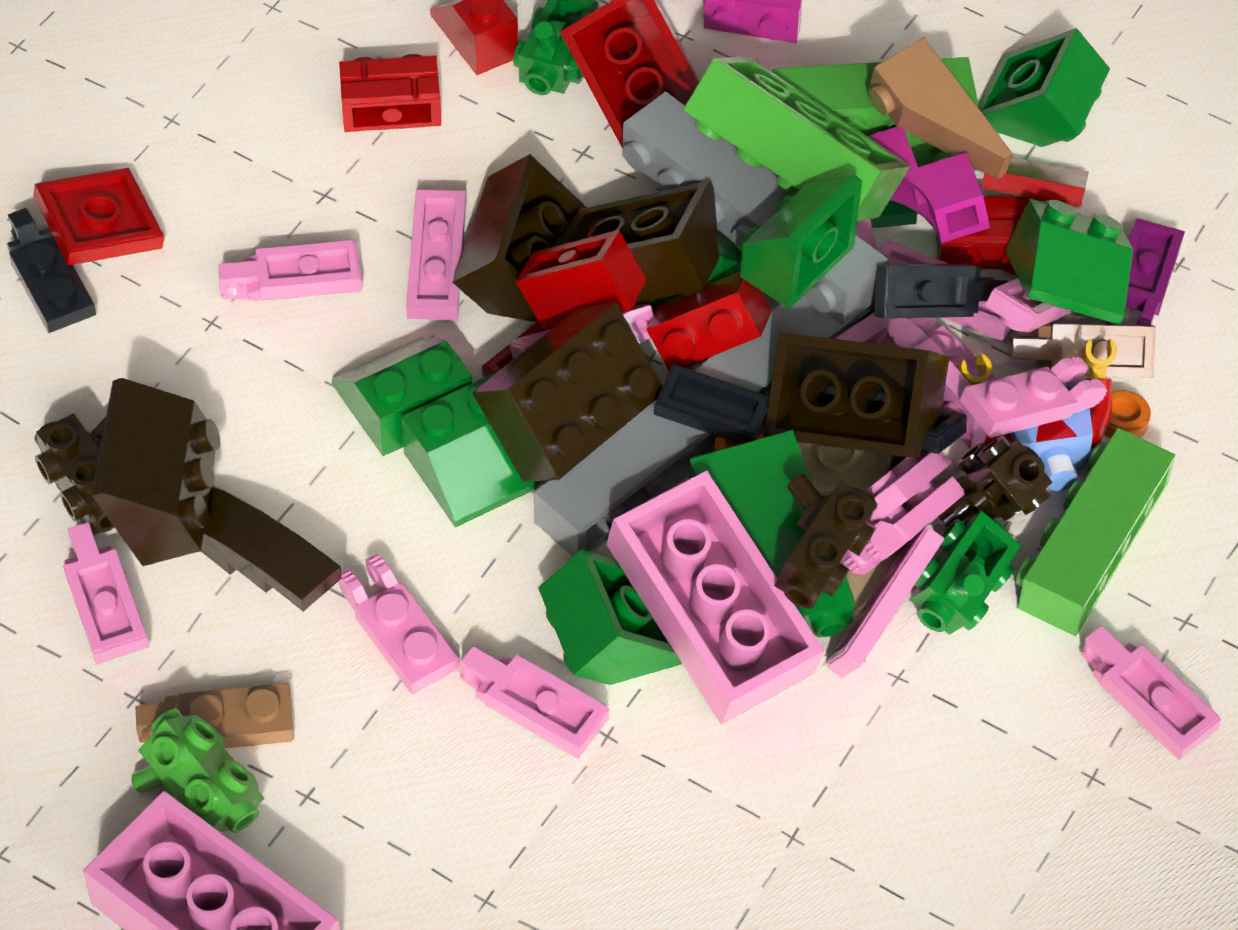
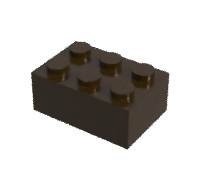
[472,303,663,482]

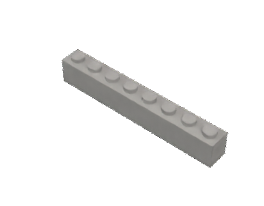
[534,296,875,556]

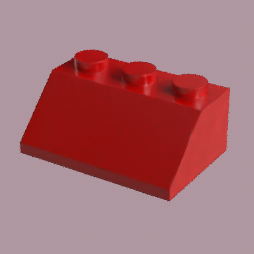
[560,0,700,149]

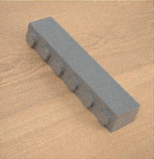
[622,92,889,325]

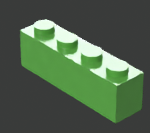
[1016,428,1176,636]

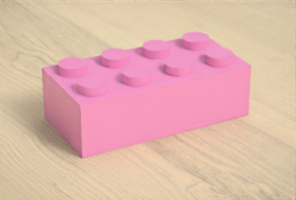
[606,471,824,725]
[83,791,340,930]

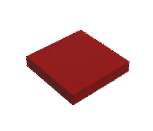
[982,157,1089,207]
[33,168,164,266]

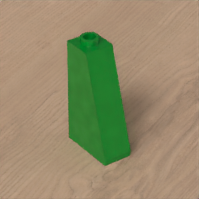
[689,430,855,637]

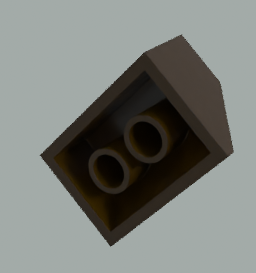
[452,154,587,322]
[558,180,719,305]
[764,332,950,459]
[92,378,220,566]

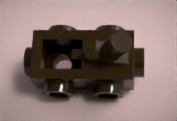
[34,413,115,536]
[938,436,1053,528]
[774,474,878,609]

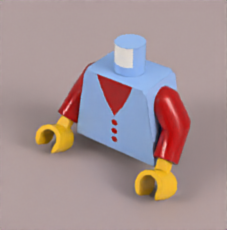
[956,339,1117,491]

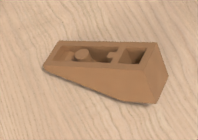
[869,37,1013,179]

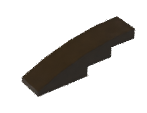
[201,486,342,612]

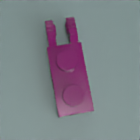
[1105,218,1185,325]

